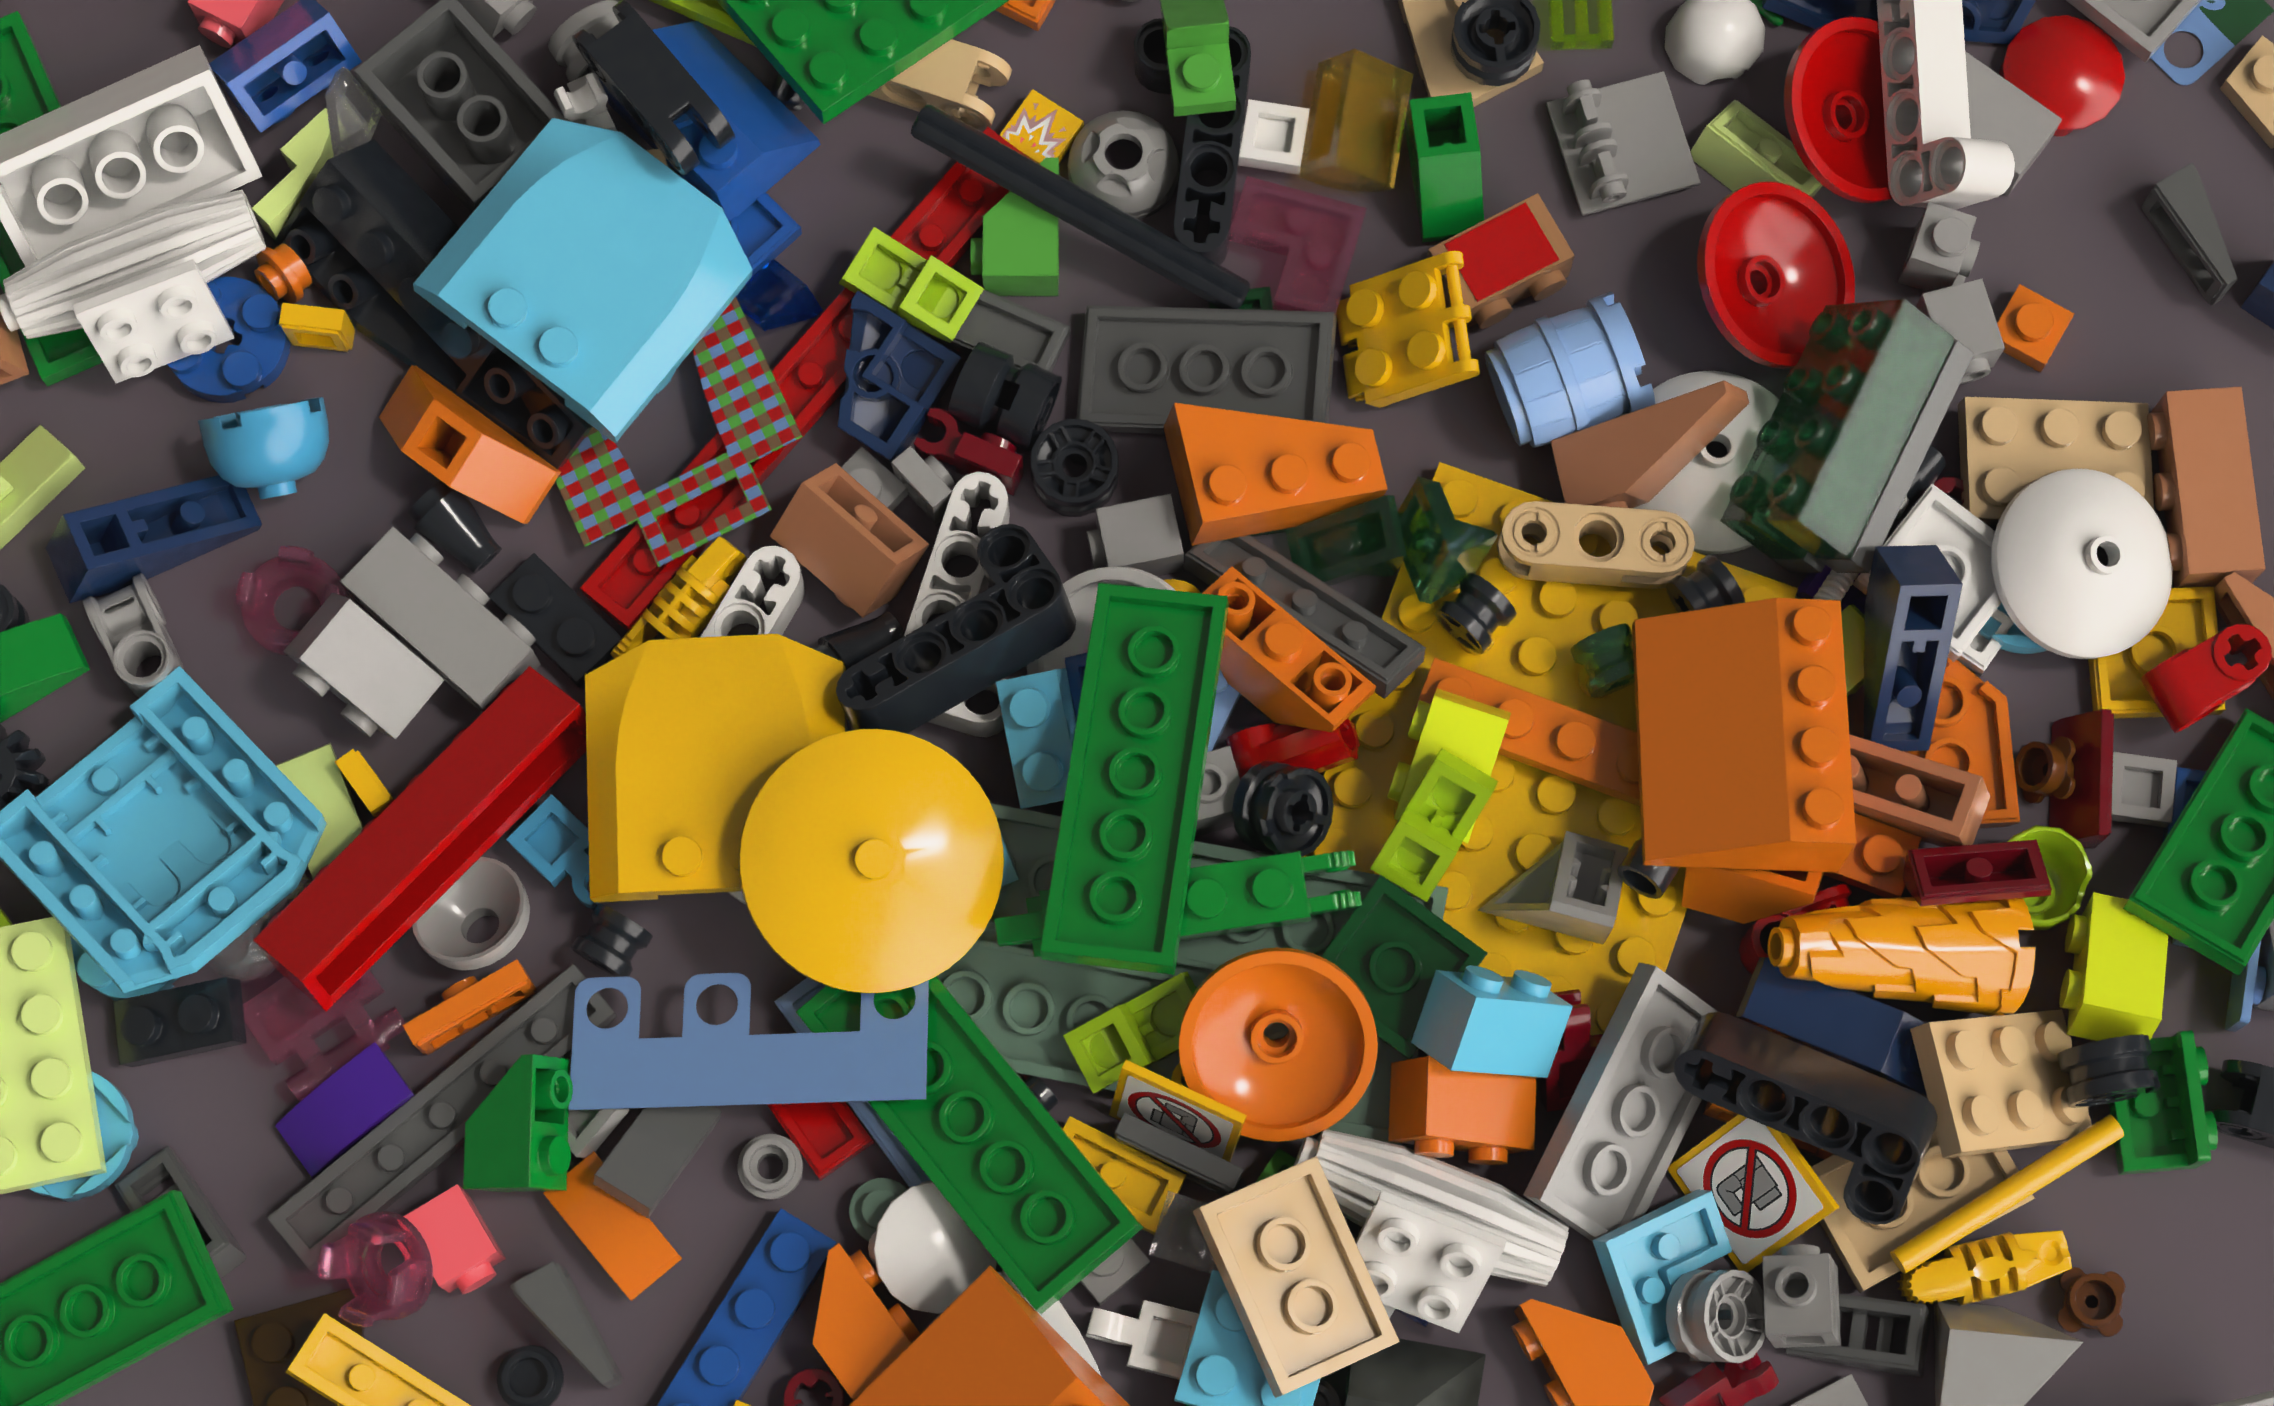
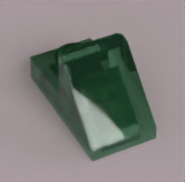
[1389,476,1498,604]
[1286,495,1407,586]

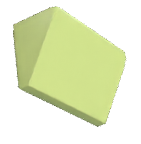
[1690,100,1823,198]
[0,425,85,550]

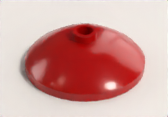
[1784,17,1892,203]
[1697,182,1855,369]

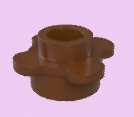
[2014,736,2076,804]
[2057,1267,2126,1337]

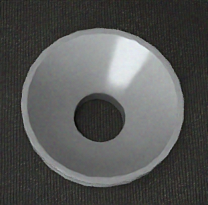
[1067,110,1180,220]
[412,857,530,970]

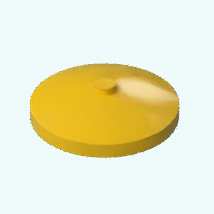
[739,729,1004,993]

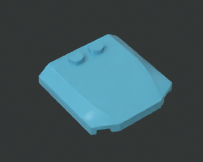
[413,118,753,444]
[0,666,327,993]

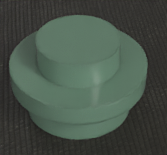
[849,1178,907,1242]

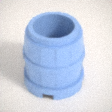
[1485,291,1655,448]

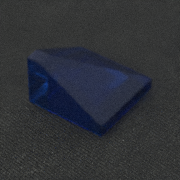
[736,258,823,331]

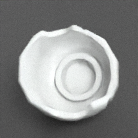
[1665,0,1765,85]

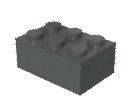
[354,0,568,213]

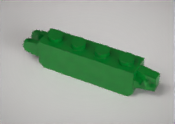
[994,851,1362,957]

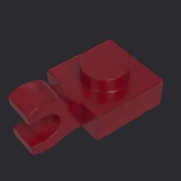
[914,408,1024,496]
[1540,989,1603,1112]
[1659,1353,1779,1406]

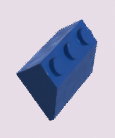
[599,21,821,223]

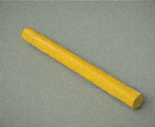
[1890,1114,2124,1274]

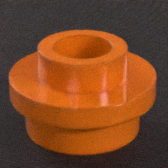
[254,243,312,304]

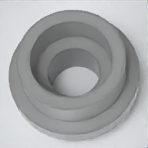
[737,1134,803,1200]

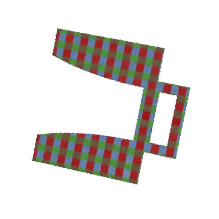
[556,297,802,567]

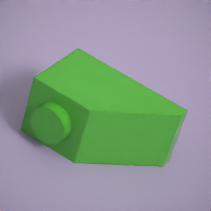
[970,158,1059,296]

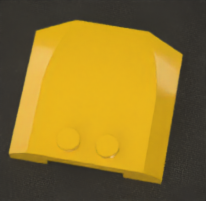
[585,634,847,903]

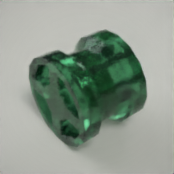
[1570,623,1635,698]

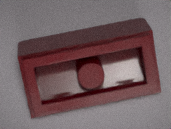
[2049,709,2114,849]
[1903,840,2052,906]

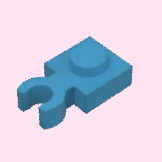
[506,794,599,910]

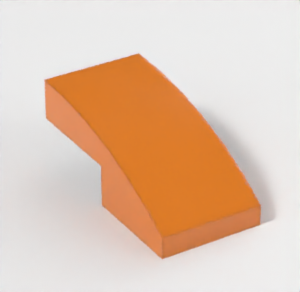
[543,1151,682,1301]

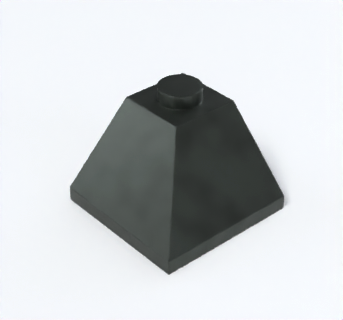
[1343,1338,1486,1406]

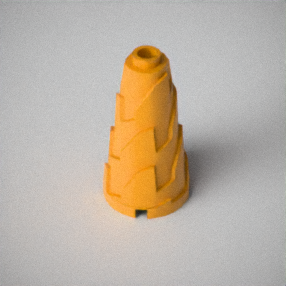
[1768,897,2035,1016]

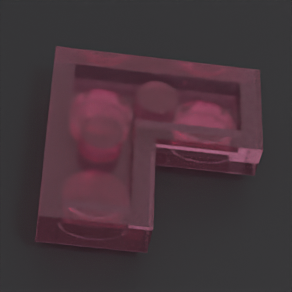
[1229,176,1367,316]

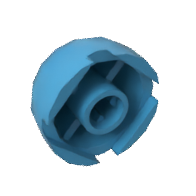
[198,397,329,499]

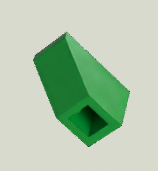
[1405,92,1484,243]
[463,1054,573,1192]

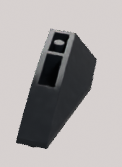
[274,139,593,469]

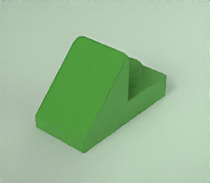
[1159,0,1236,117]

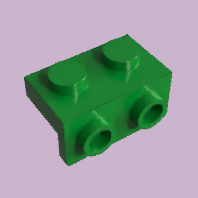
[2109,1030,2218,1175]

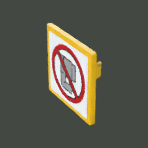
[1109,1060,1247,1162]
[1667,1114,1839,1273]

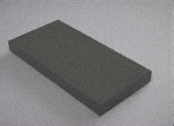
[1077,305,1336,434]

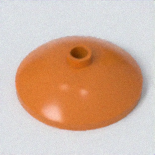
[1178,947,1378,1142]

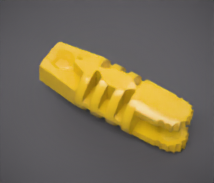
[610,536,747,659]
[1897,1230,2072,1305]

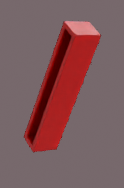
[253,666,587,1012]

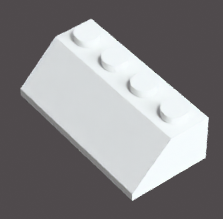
[0,45,263,267]

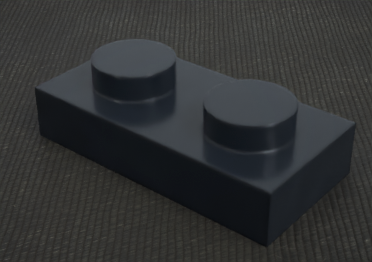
[488,553,622,688]
[113,977,247,1067]

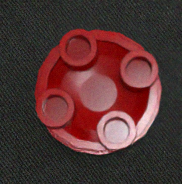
[1999,15,2125,137]

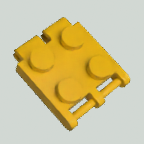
[1335,251,1480,408]

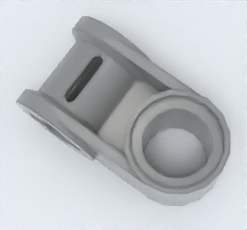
[83,573,184,698]

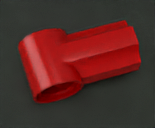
[1225,717,1360,780]

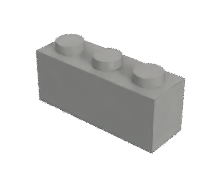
[340,527,541,714]

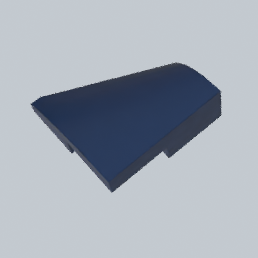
[838,291,964,462]

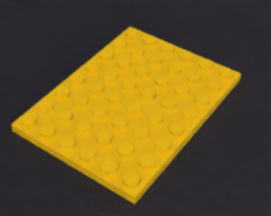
[1303,462,1798,1035]

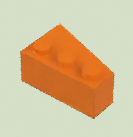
[1163,403,1388,546]

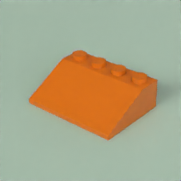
[1632,598,1856,872]
[848,1265,1130,1406]

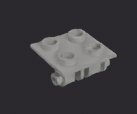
[1546,71,1701,216]

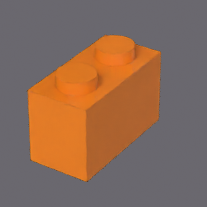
[1388,1056,1536,1165]

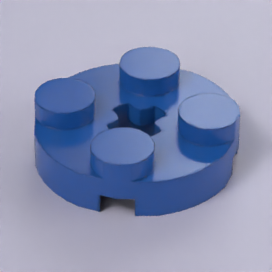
[167,277,291,403]

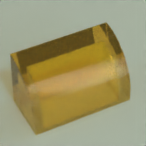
[1299,49,1413,192]

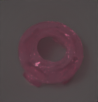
[236,546,347,656]
[318,1211,433,1327]

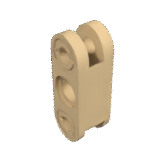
[869,39,1012,130]
[1497,501,1695,589]

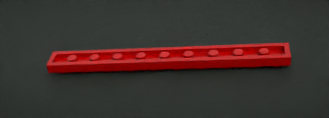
[580,126,1028,631]

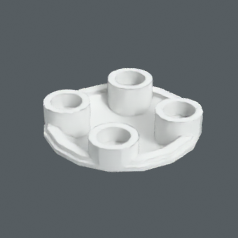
[868,1180,997,1314]

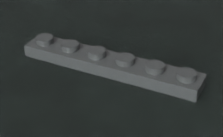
[267,964,617,1271]

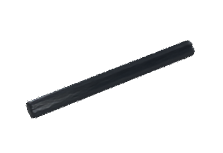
[911,104,1250,309]

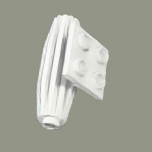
[0,190,266,383]
[1294,1129,1569,1333]

